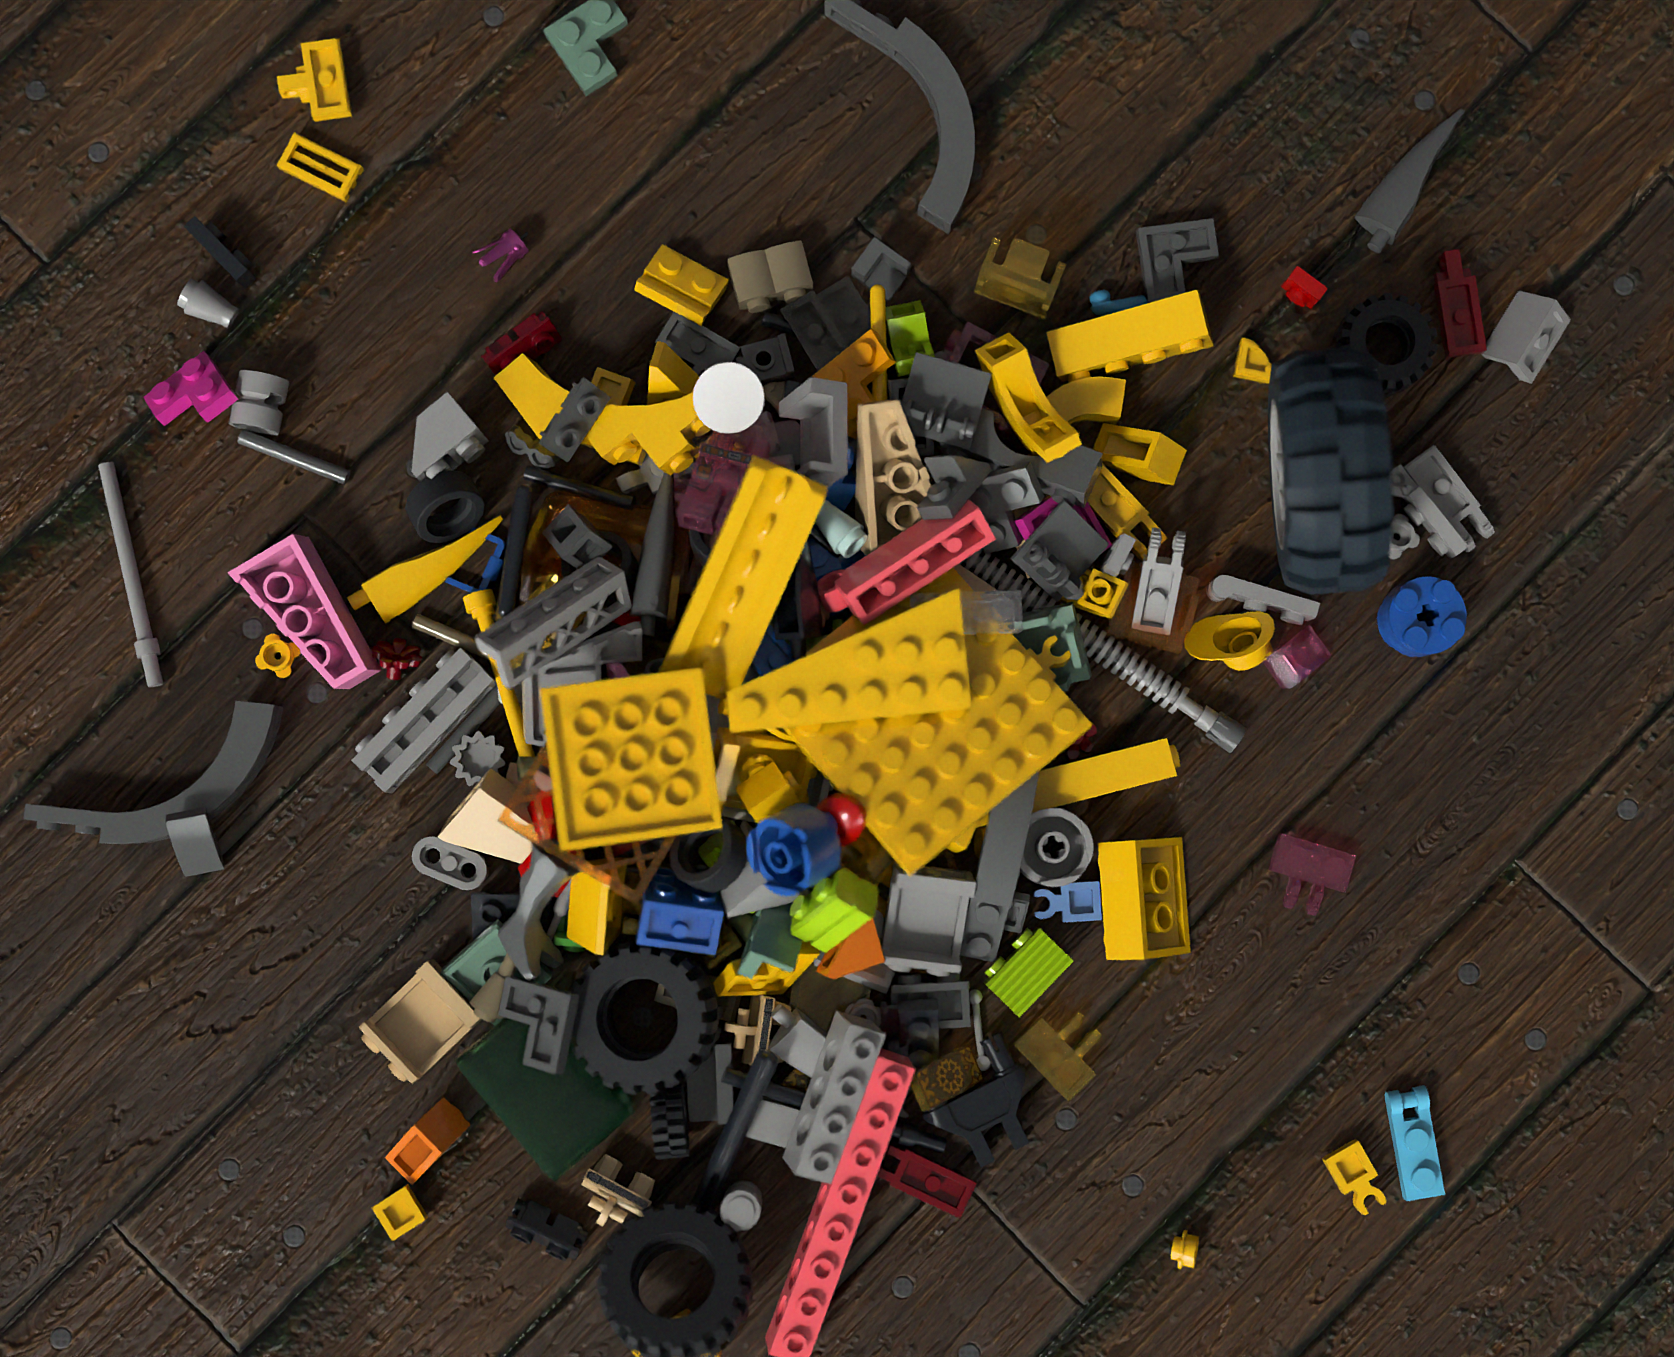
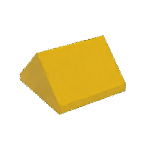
[567,857,627,955]

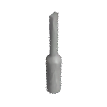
[546,879,571,940]

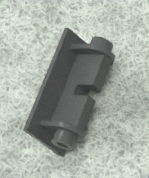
[538,377,611,462]

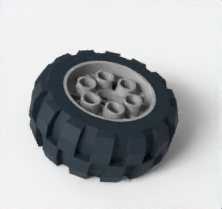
[1268,347,1392,594]

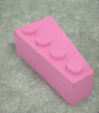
[227,534,381,689]

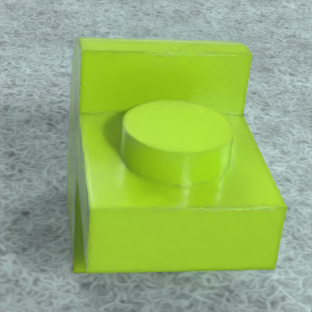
[886,300,935,377]

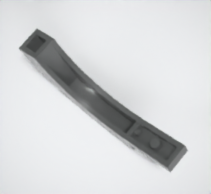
[825,0,975,235]
[23,701,283,844]
[960,771,1039,962]

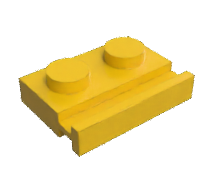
[634,244,729,326]

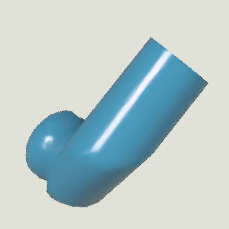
[1089,290,1148,317]

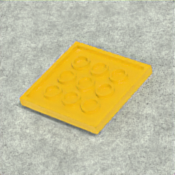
[539,668,722,851]

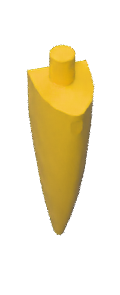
[347,515,503,623]

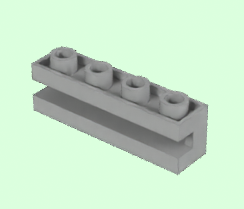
[351,648,497,793]

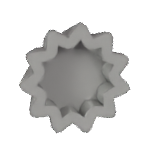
[450,731,506,786]

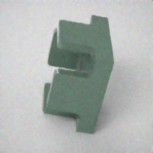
[998,602,1092,692]

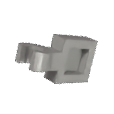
[616,453,687,495]

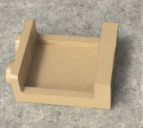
[359,959,482,1084]

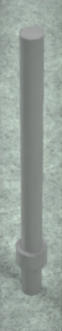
[98,462,163,687]

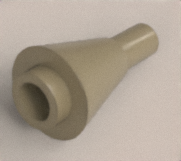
[470,953,517,1023]

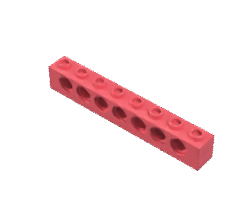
[765,1048,915,1357]

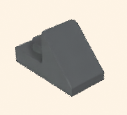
[916,455,992,520]

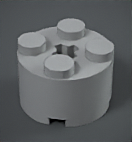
[1020,808,1093,887]

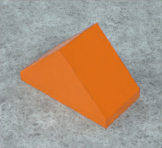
[816,918,885,980]

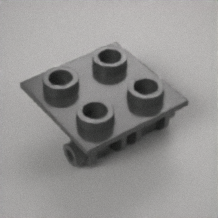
[900,352,992,450]
[1010,500,1109,602]

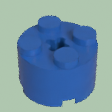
[1377,577,1467,657]
[747,804,840,896]

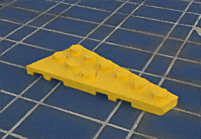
[726,588,971,733]

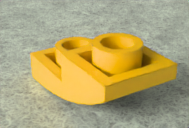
[1059,569,1129,619]

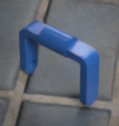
[445,528,506,593]

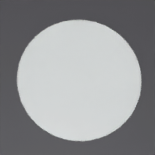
[693,362,764,433]

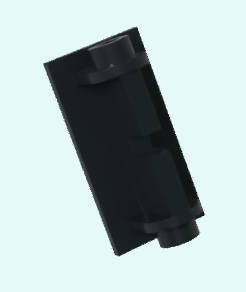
[505,1198,589,1261]

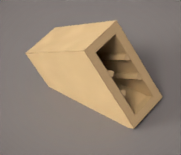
[438,768,538,863]

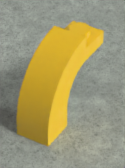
[975,332,1082,463]
[1020,376,1126,456]

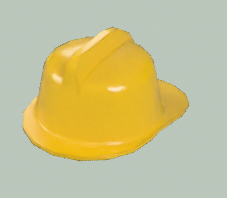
[1184,611,1275,671]

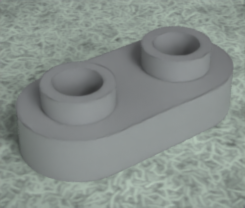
[412,836,489,890]

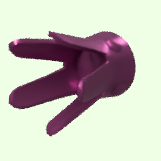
[472,228,529,282]

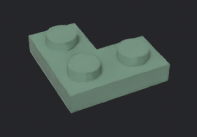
[543,0,628,96]

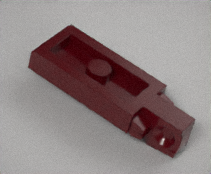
[1434,249,1487,359]

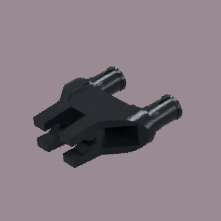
[912,1031,1029,1167]

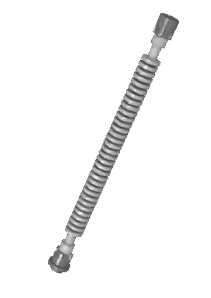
[852,468,1247,753]

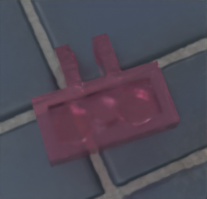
[1269,833,1356,916]

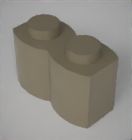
[727,241,813,313]

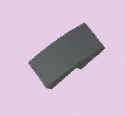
[165,807,225,877]

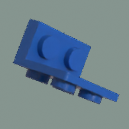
[636,867,724,955]

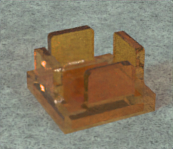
[1105,561,1200,654]

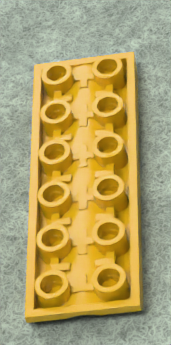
[658,455,828,699]

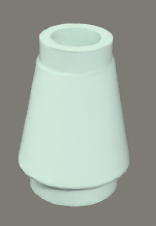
[815,501,868,558]

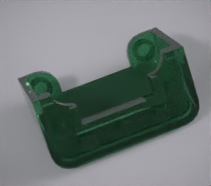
[455,1017,635,1181]

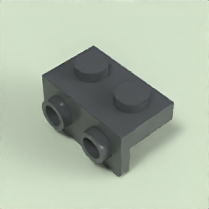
[890,972,971,1029]

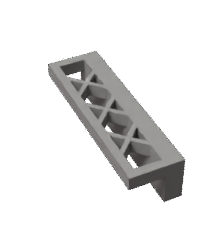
[475,556,632,689]

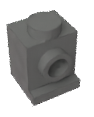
[735,333,795,386]
[542,504,612,569]

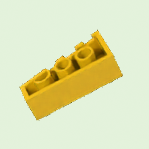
[1046,290,1214,382]

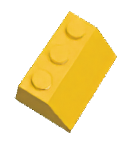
[1098,837,1191,960]

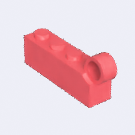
[817,499,996,625]

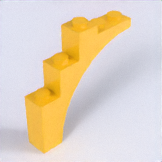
[494,353,711,476]

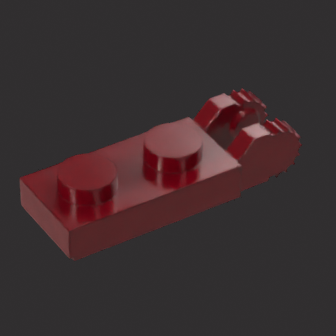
[876,1142,977,1218]

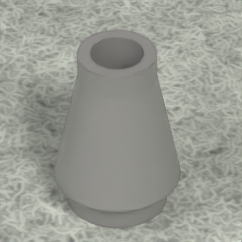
[177,279,239,328]

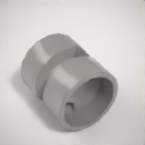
[228,370,289,435]

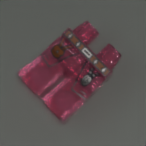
[677,431,770,535]

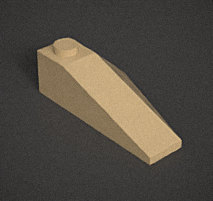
[855,399,931,555]

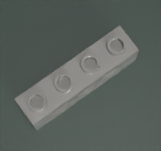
[783,1010,886,1184]

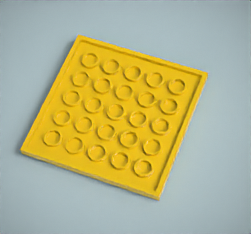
[782,567,1092,877]

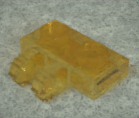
[1013,1012,1102,1102]

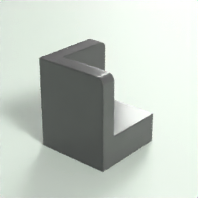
[851,237,911,302]

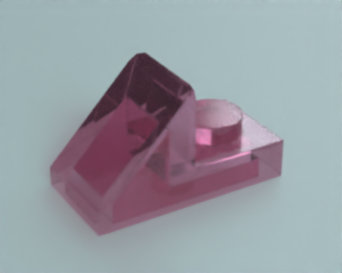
[1263,625,1332,690]

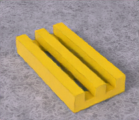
[277,132,364,203]

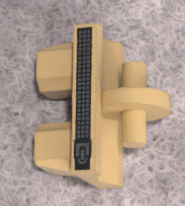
[724,995,791,1065]
[581,1154,655,1226]

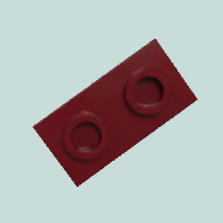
[481,311,562,376]

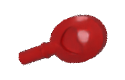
[815,794,867,847]

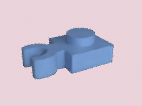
[1033,881,1102,922]

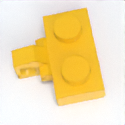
[277,38,352,122]

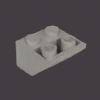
[411,392,489,481]

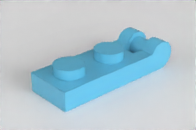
[1385,1085,1445,1201]

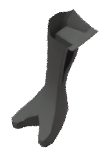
[498,838,581,982]

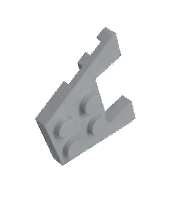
[522,622,642,747]

